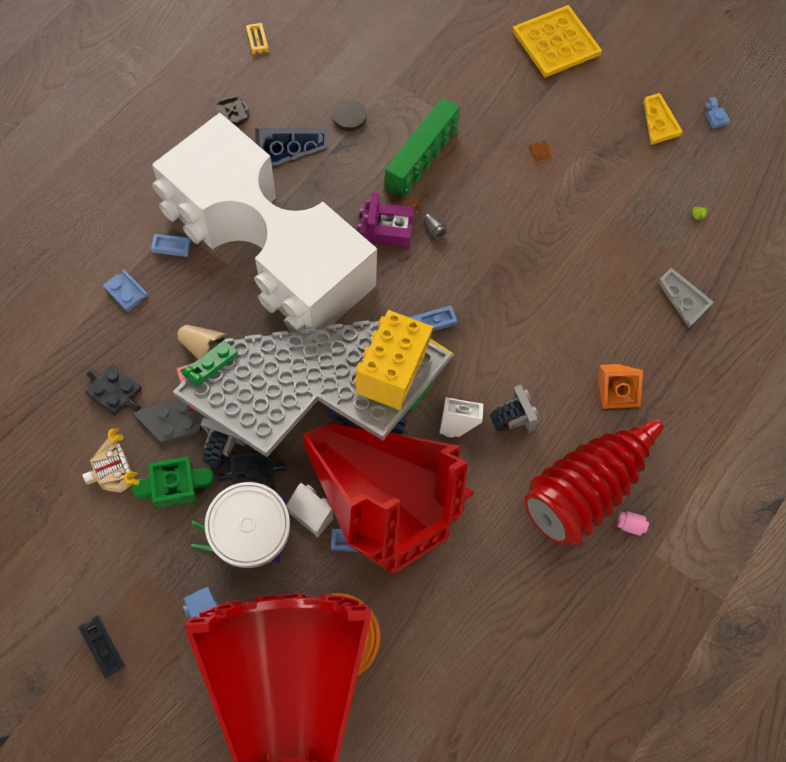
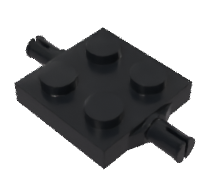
[85,365,142,416]
[218,451,287,489]

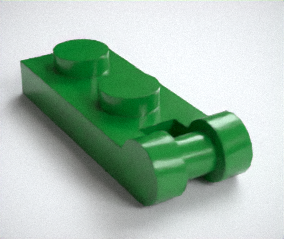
[182,340,238,387]

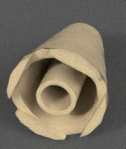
[178,325,229,360]

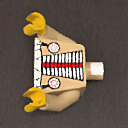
[83,428,139,493]

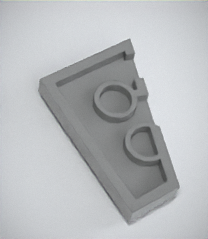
[658,268,714,328]

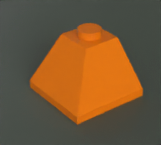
[598,364,643,409]

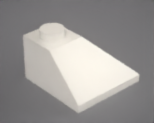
[440,397,483,437]

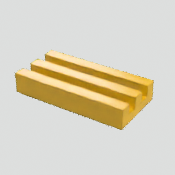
[246,23,269,55]

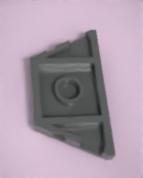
[134,399,204,445]

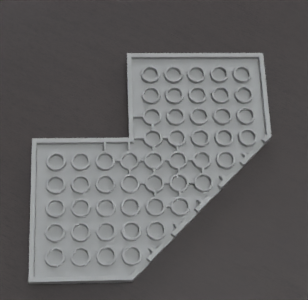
[173,320,452,457]

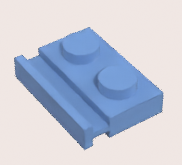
[103,270,148,313]

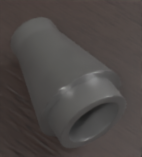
[423,214,447,240]

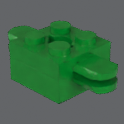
[131,456,214,509]

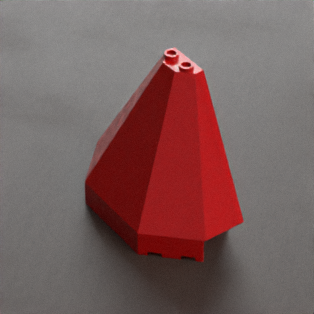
[302,422,475,574]

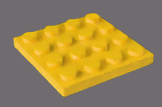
[512,5,602,78]

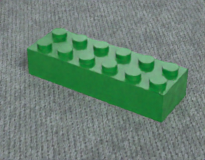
[384,97,460,199]

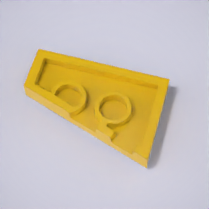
[643,93,683,145]

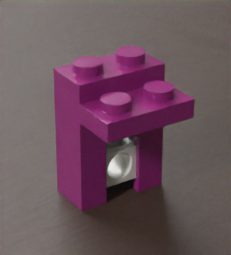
[357,192,414,247]

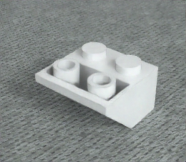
[286,483,333,538]

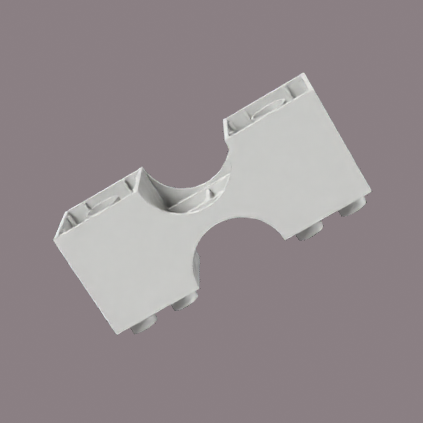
[152,113,377,332]

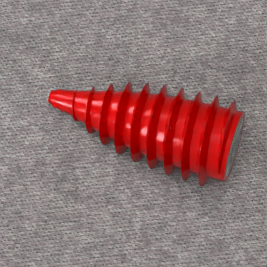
[524,419,664,546]

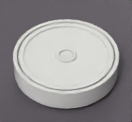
[205,482,290,568]

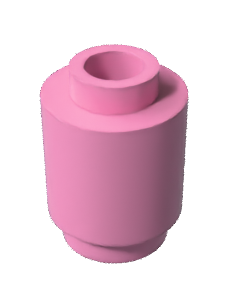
[617,511,649,536]

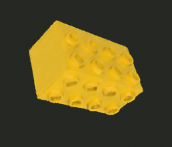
[354,310,433,410]

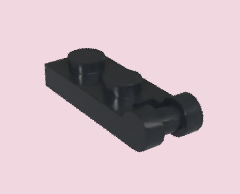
[79,615,126,678]

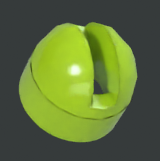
[692,207,707,220]

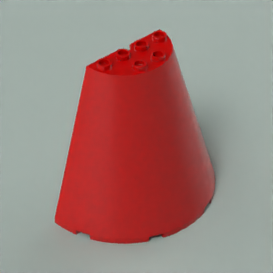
[185,593,371,762]

